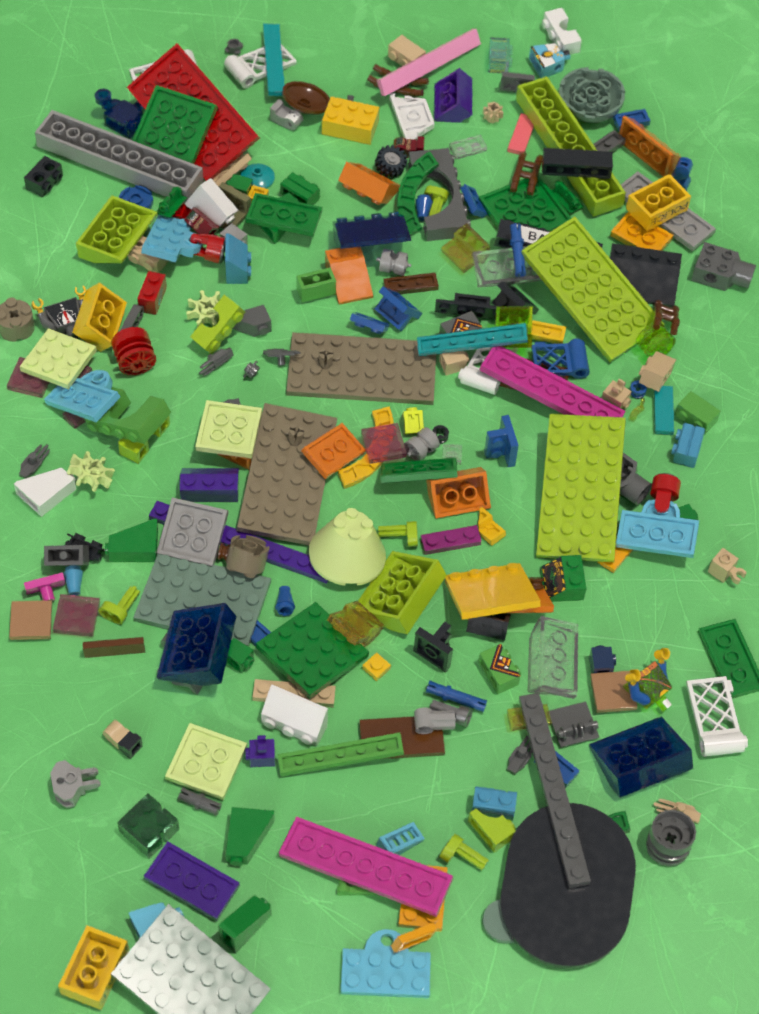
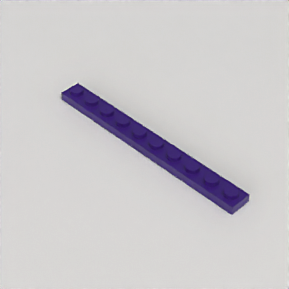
[149,501,328,584]

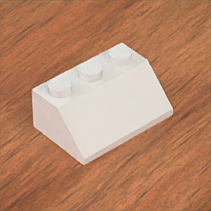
[261,685,328,746]

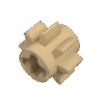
[483,102,504,123]

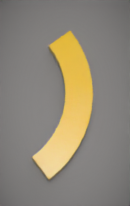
[338,407,394,489]

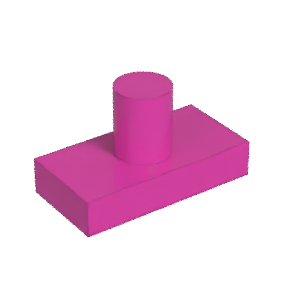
[24,572,65,602]

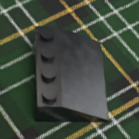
[609,243,682,308]

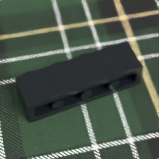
[542,148,613,179]

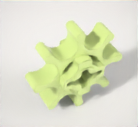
[186,290,220,327]
[67,451,115,492]

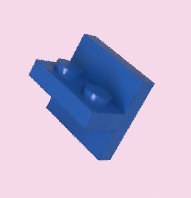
[374,286,423,331]
[484,415,519,467]

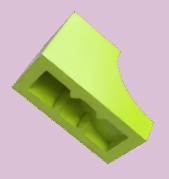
[468,809,516,853]

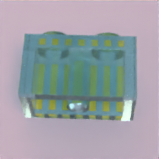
[488,37,513,73]

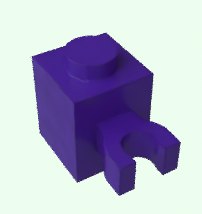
[245,735,275,768]

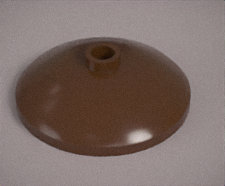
[282,81,330,115]

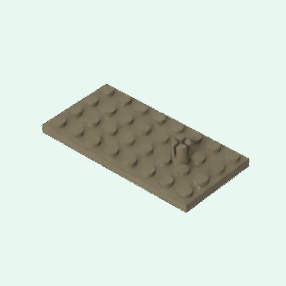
[286,332,436,405]
[237,403,337,546]

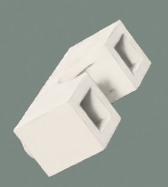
[542,8,582,55]

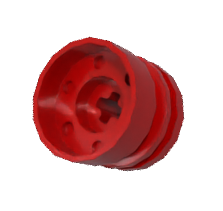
[111,327,157,375]

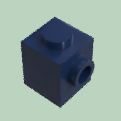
[589,645,616,674]

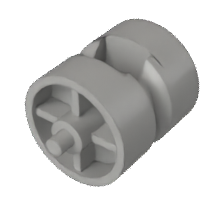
[376,249,412,276]
[404,427,440,461]

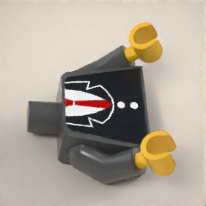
[31,286,86,339]

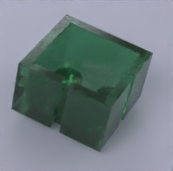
[117,793,179,859]

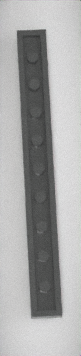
[519,693,591,888]

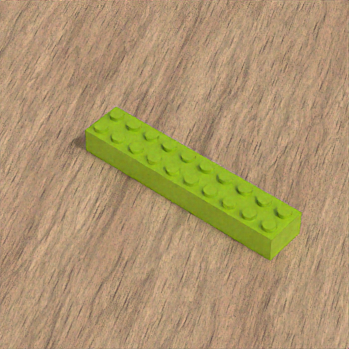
[516,76,626,217]

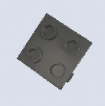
[548,701,599,748]

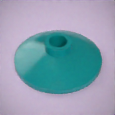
[241,163,275,189]

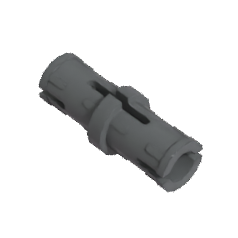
[178,787,222,816]

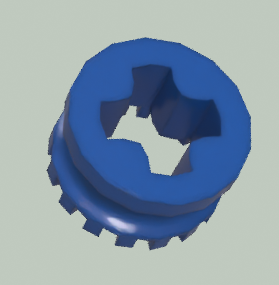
[630,380,647,399]

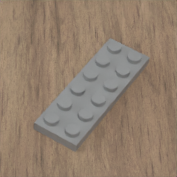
[621,171,716,251]

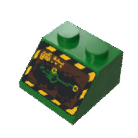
[540,555,587,602]

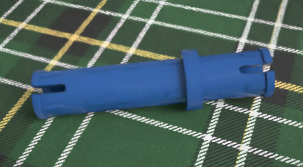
[510,223,527,277]
[426,680,488,712]

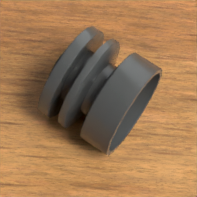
[646,810,696,866]

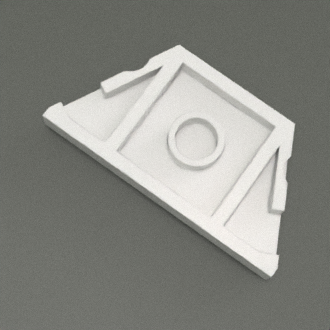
[389,93,435,139]

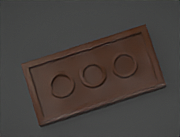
[359,716,445,759]

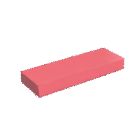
[507,113,534,155]

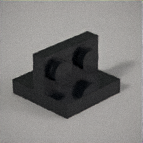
[492,281,539,324]
[466,613,512,641]
[413,622,453,673]

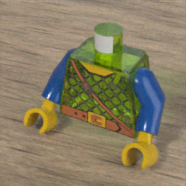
[622,648,672,712]

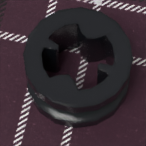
[432,425,449,444]

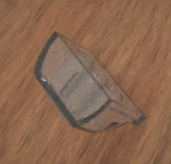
[472,246,542,288]
[528,616,578,699]

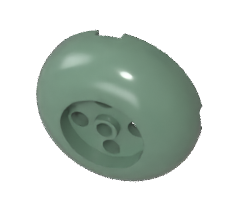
[559,67,625,123]

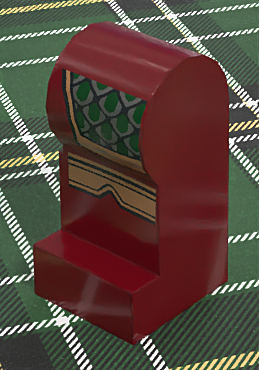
[393,136,425,158]
[184,207,219,235]

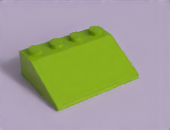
[76,195,158,263]
[353,551,447,634]

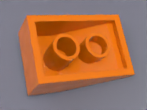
[325,244,373,305]

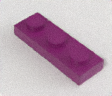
[420,525,482,555]

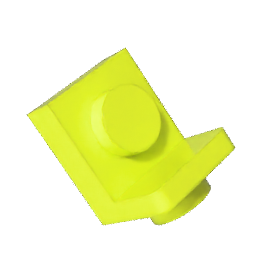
[402,407,424,434]

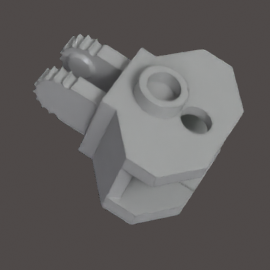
[50,760,101,808]

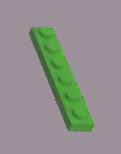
[277,733,404,777]

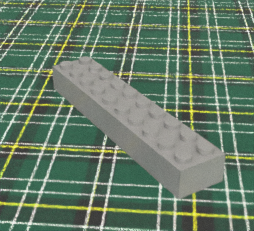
[35,110,204,203]

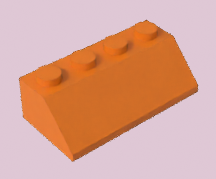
[619,116,681,177]

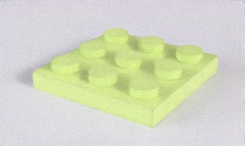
[20,328,97,389]
[195,400,262,459]
[165,723,247,800]

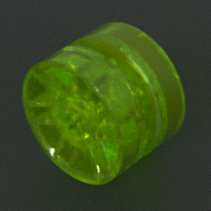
[636,322,676,357]

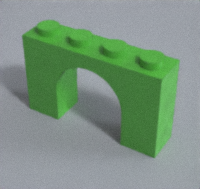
[84,387,171,444]

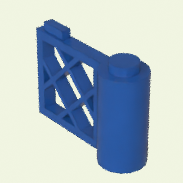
[531,338,590,379]

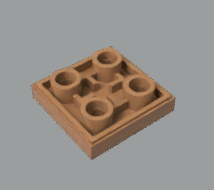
[9,600,52,640]
[590,671,637,713]

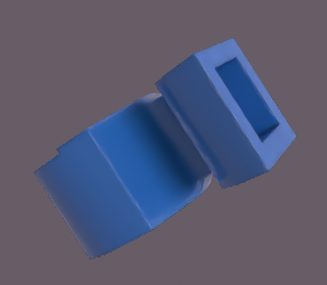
[671,157,693,191]

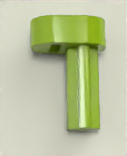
[424,185,449,216]
[378,521,418,547]
[98,586,140,625]
[439,834,489,870]

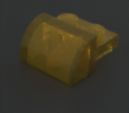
[441,223,490,273]
[327,601,385,647]

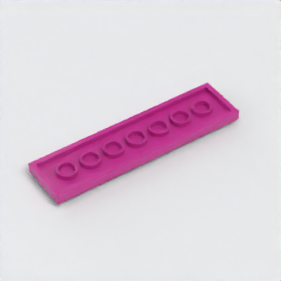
[479,346,626,417]
[279,816,453,917]

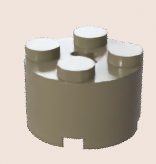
[0,298,35,342]
[226,535,269,578]

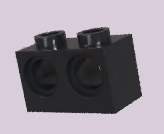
[24,156,63,197]

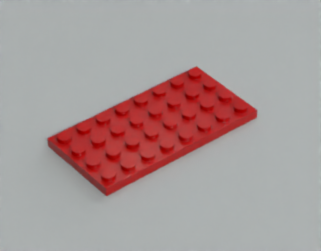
[126,43,260,181]

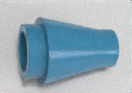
[63,565,83,596]

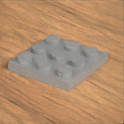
[157,497,229,566]

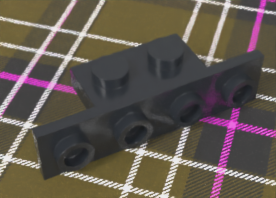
[435,293,508,321]

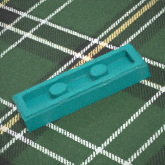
[654,386,674,435]

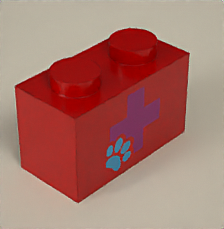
[137,271,167,315]

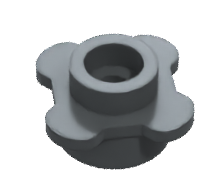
[225,39,243,55]
[243,360,260,379]

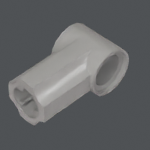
[414,708,456,734]

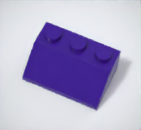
[434,68,472,123]
[180,468,239,502]

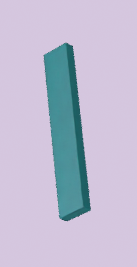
[263,24,285,96]
[417,323,528,356]

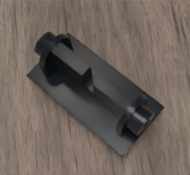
[65,533,105,562]

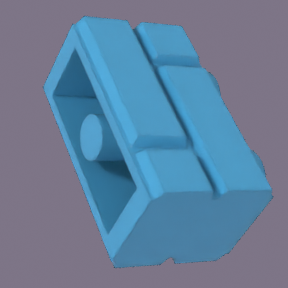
[671,423,705,468]
[472,786,517,820]

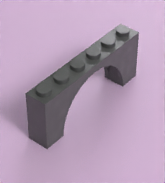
[408,148,471,242]

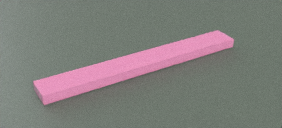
[377,29,481,96]

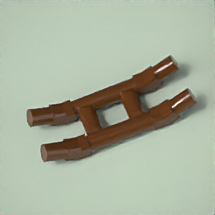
[367,63,429,97]
[510,151,542,196]
[653,300,680,335]

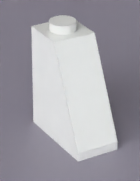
[185,178,238,226]
[14,468,76,517]

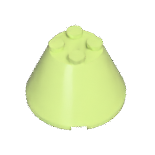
[308,508,386,586]

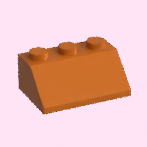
[338,162,400,205]
[426,467,491,518]

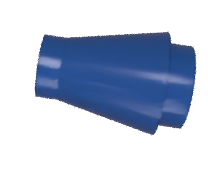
[415,194,433,222]
[275,586,295,616]

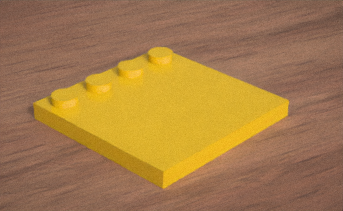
[444,563,541,620]

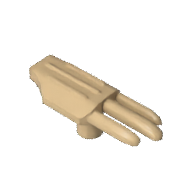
[654,799,701,823]

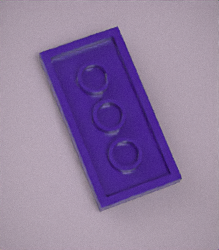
[144,841,240,921]

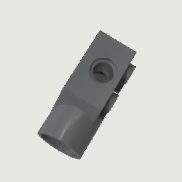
[691,242,756,291]
[620,453,652,505]

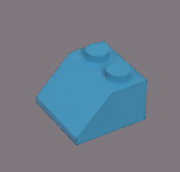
[225,233,251,284]

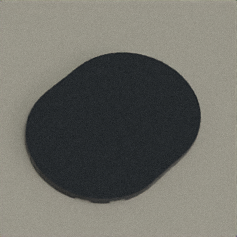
[500,803,636,968]

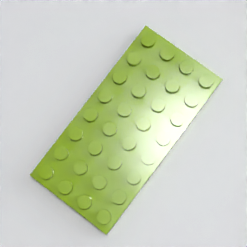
[521,216,664,362]
[536,414,626,562]

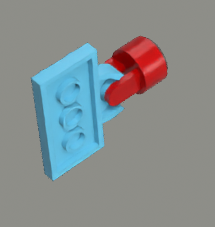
[141,215,226,264]
[616,473,699,558]

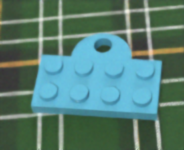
[44,370,120,422]
[341,929,431,998]

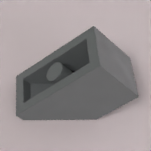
[233,305,272,337]

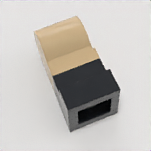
[102,720,143,759]

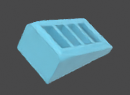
[376,822,425,855]

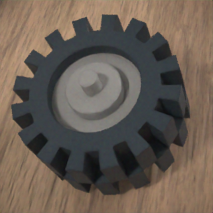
[375,145,407,178]

